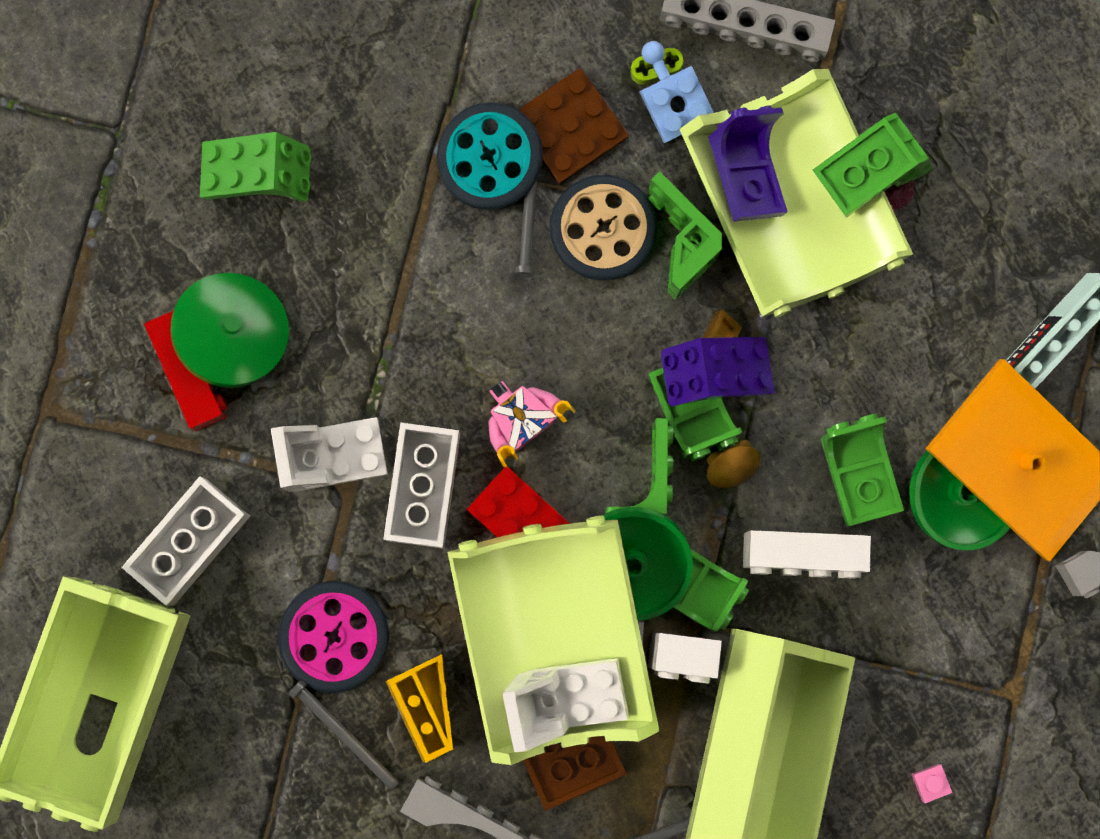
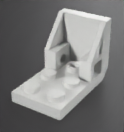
[271,417,388,492]
[502,658,629,752]

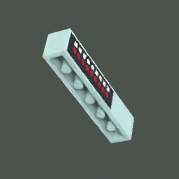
[1006,273,1100,389]

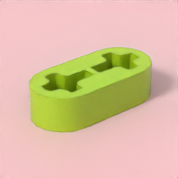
[630,48,683,85]

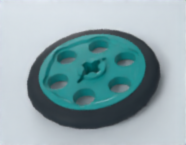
[436,102,543,210]

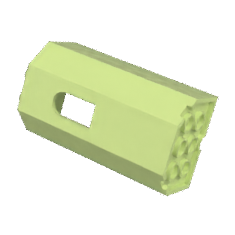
[0,577,190,832]
[686,629,855,839]

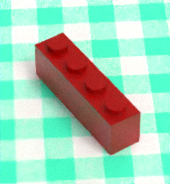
[144,310,228,432]

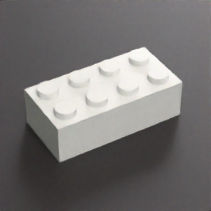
[383,422,460,549]
[121,476,250,606]
[743,530,871,579]
[648,632,722,683]

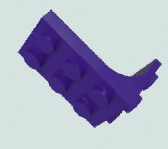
[708,105,788,222]
[661,337,775,406]

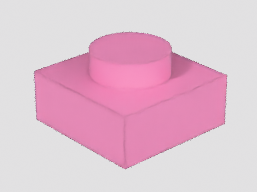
[912,764,952,803]

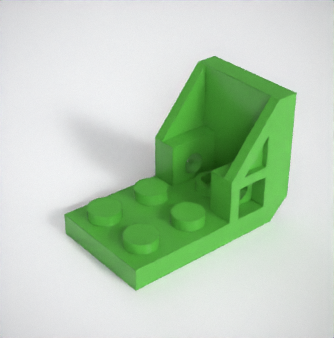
[813,113,933,218]
[648,171,722,300]

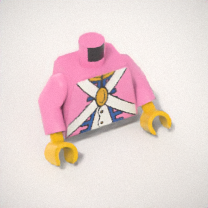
[488,381,575,467]

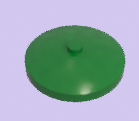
[170,273,289,388]
[909,450,1010,550]
[603,507,693,621]

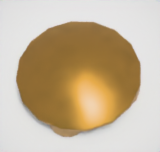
[707,440,761,488]

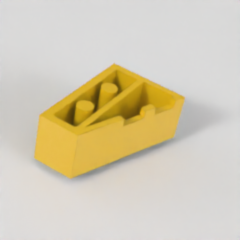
[385,654,453,763]

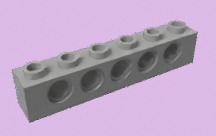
[660,0,835,62]

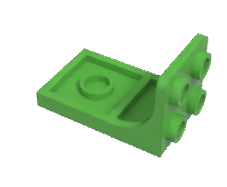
[200,132,311,201]
[648,368,742,462]
[820,413,904,527]
[605,418,673,515]
[673,549,749,632]

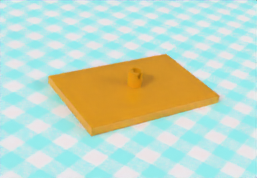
[925,359,1100,562]

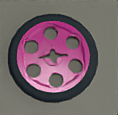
[278,581,389,693]

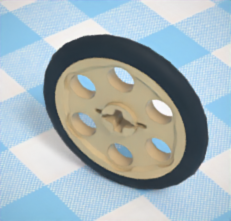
[550,175,658,280]

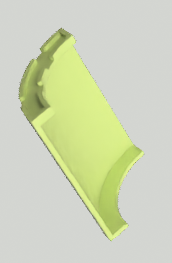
[679,69,913,318]
[447,515,659,765]

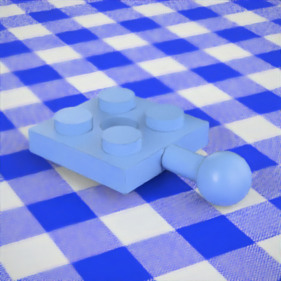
[639,41,714,143]

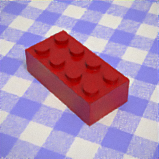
[467,467,570,538]

